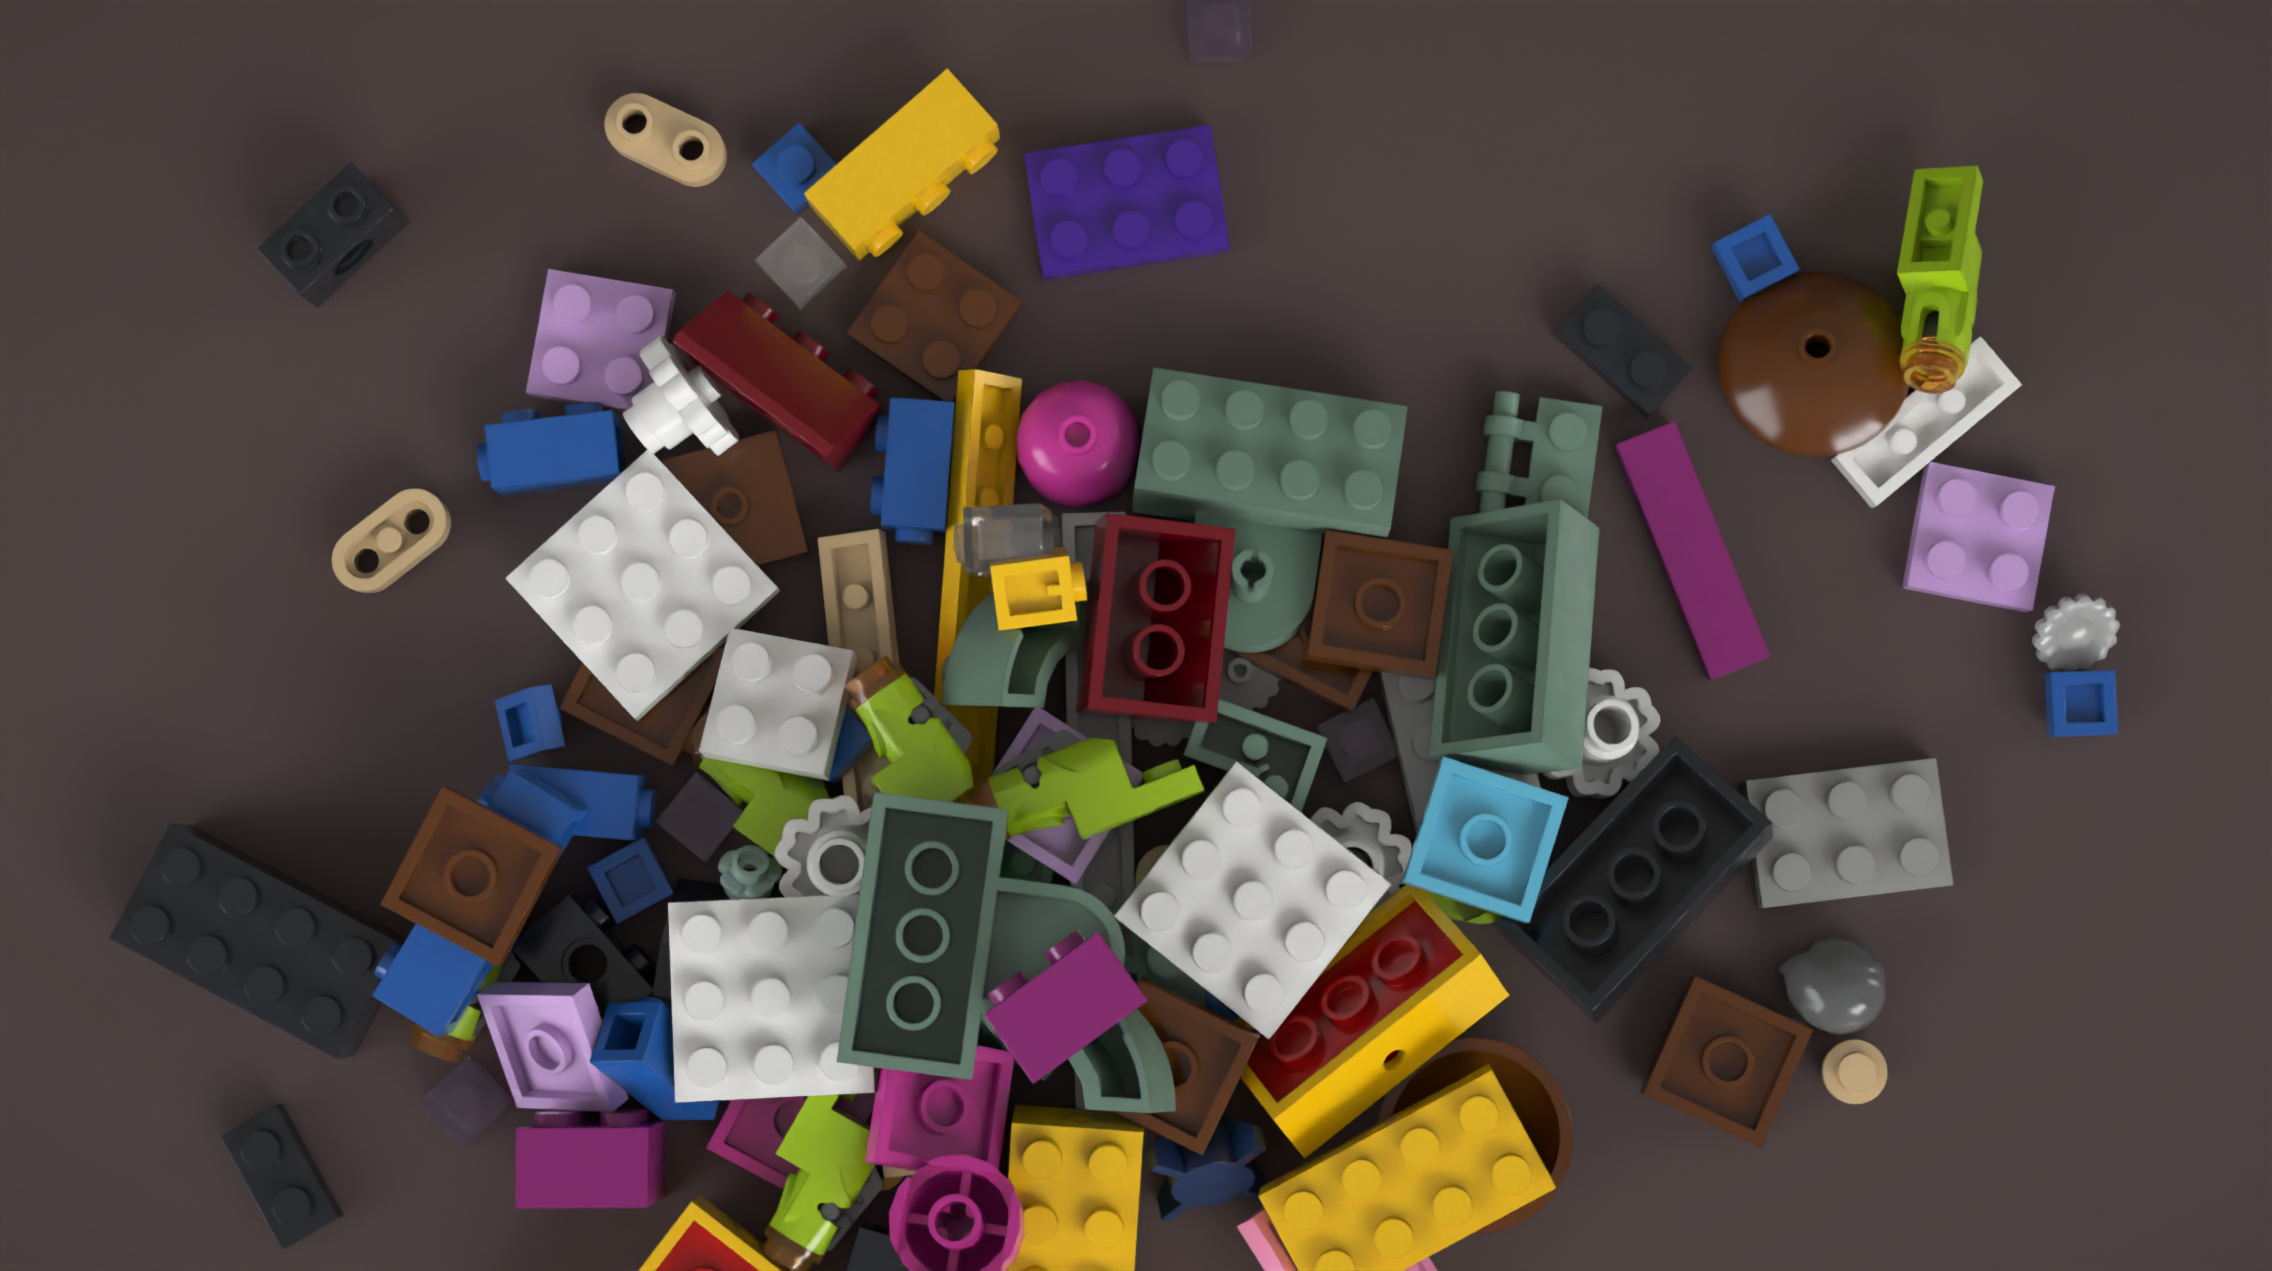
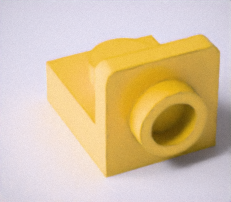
[989,547,1087,631]

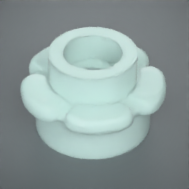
[718,845,782,900]

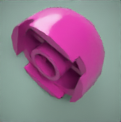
[1015,380,1141,508]
[889,1154,1024,1271]

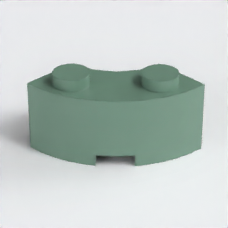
[942,581,1089,708]
[1068,1009,1176,1113]

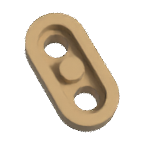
[604,93,727,187]
[332,488,451,594]

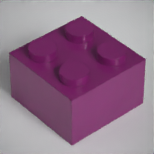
[984,929,1148,1084]
[515,1108,666,1209]

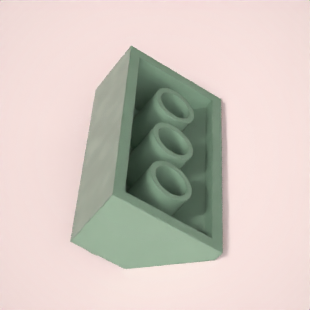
[1429,499,1600,775]

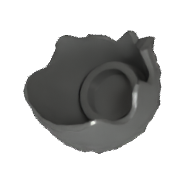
[1778,937,1886,1035]

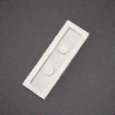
[1831,336,2022,508]

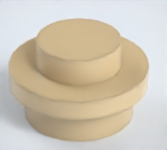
[1821,1039,1887,1104]

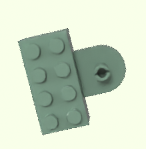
[1132,367,1408,653]
[837,792,1125,1080]

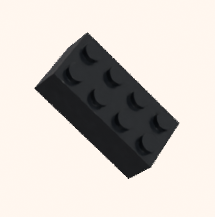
[1496,736,1773,1023]
[109,823,407,1059]

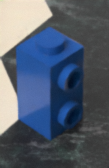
[871,397,956,545]
[477,402,627,496]
[509,764,656,840]
[589,997,720,1120]

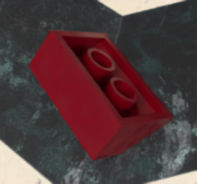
[672,290,884,473]
[1076,513,1236,723]

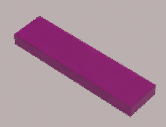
[1614,421,1771,681]

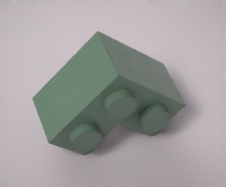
[1183,699,1328,812]

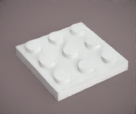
[506,450,780,721]
[1114,762,1391,1039]
[668,894,875,1102]

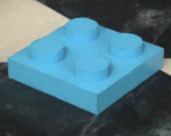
[1402,757,1569,923]

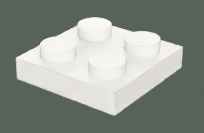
[699,628,858,781]

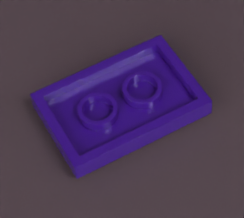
[1024,125,1230,281]

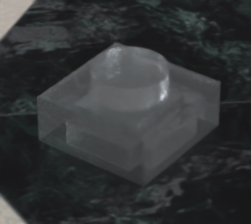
[755,217,846,310]

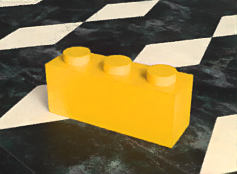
[804,68,1000,261]

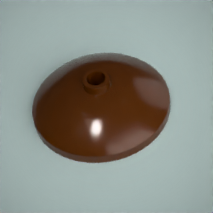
[1719,272,1912,457]
[1377,1037,1573,1234]

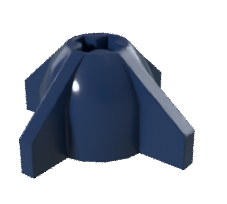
[1146,1115,1267,1221]

